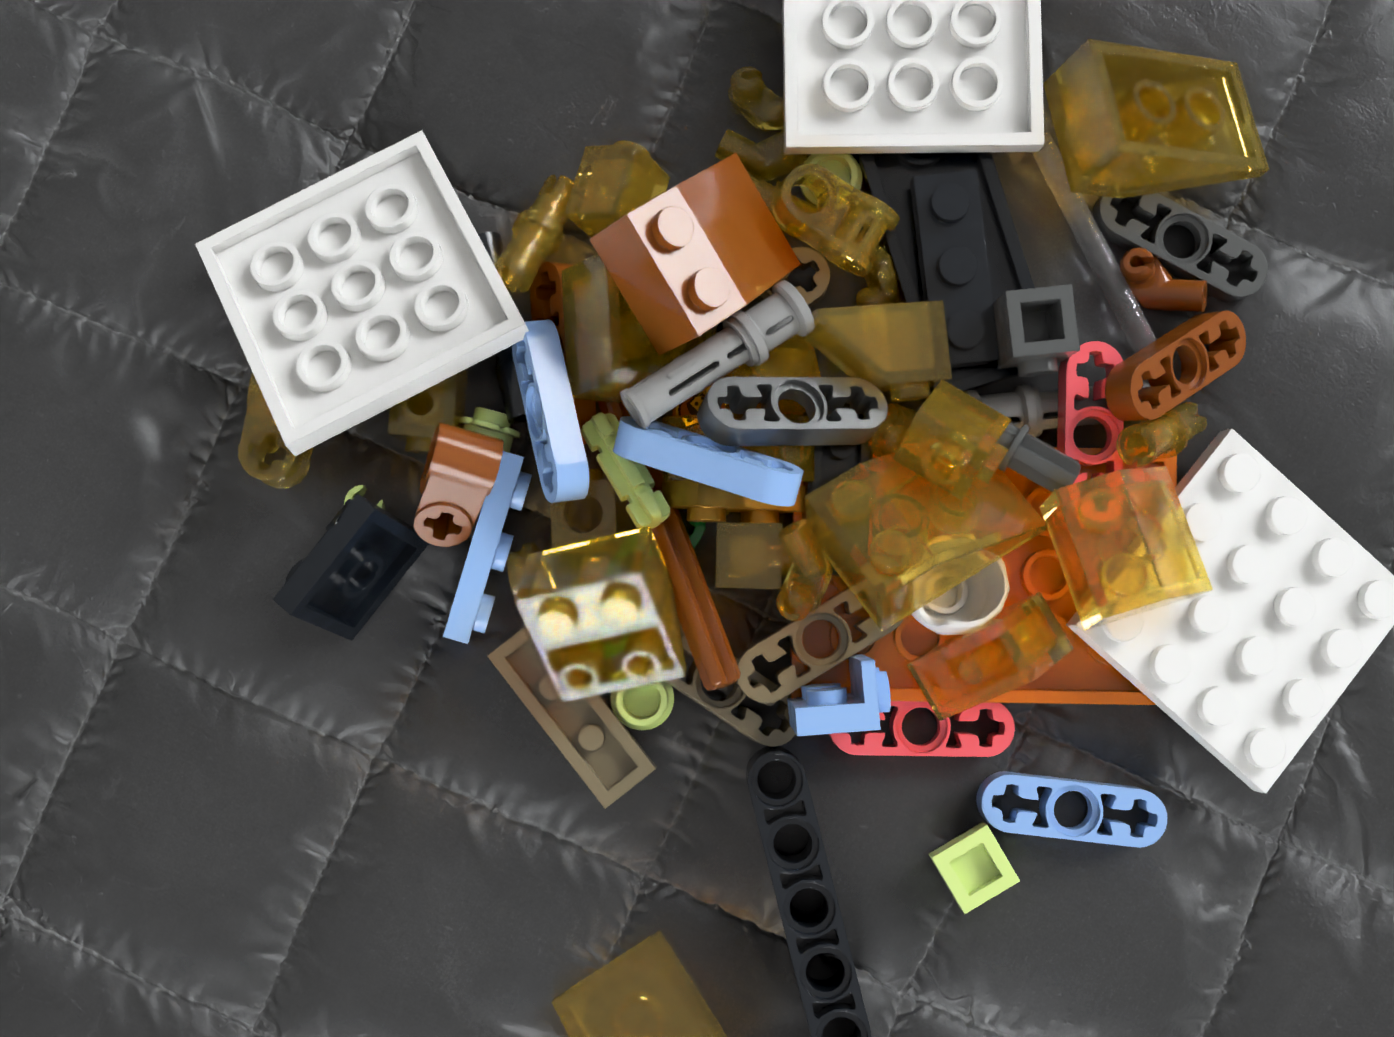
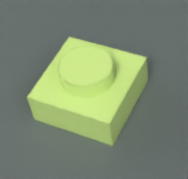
[929,822,1020,914]

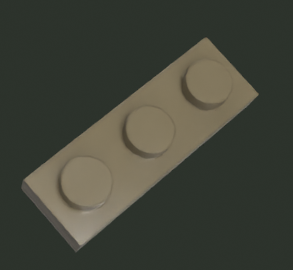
[487,616,656,809]

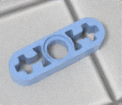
[512,319,589,503]
[613,416,804,507]
[976,771,1167,848]

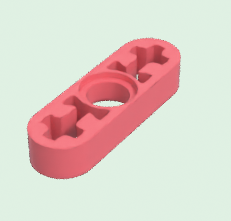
[1056,341,1124,530]
[828,701,1015,757]

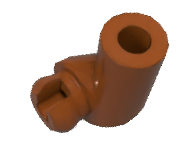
[1119,247,1208,312]

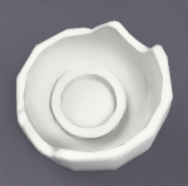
[901,537,1010,635]

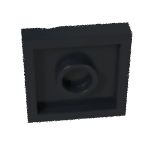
[273,494,429,641]

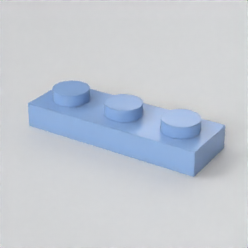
[443,451,532,644]

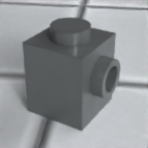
[993,284,1080,377]

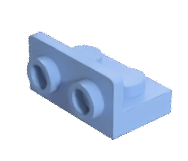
[787,654,891,736]

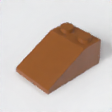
[589,153,801,356]

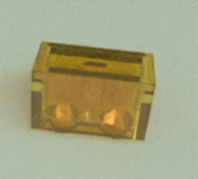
[514,526,686,702]

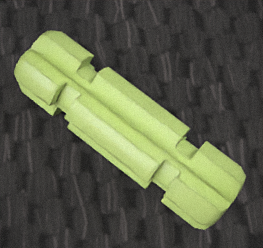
[581,412,671,530]

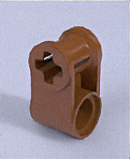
[414,422,504,547]

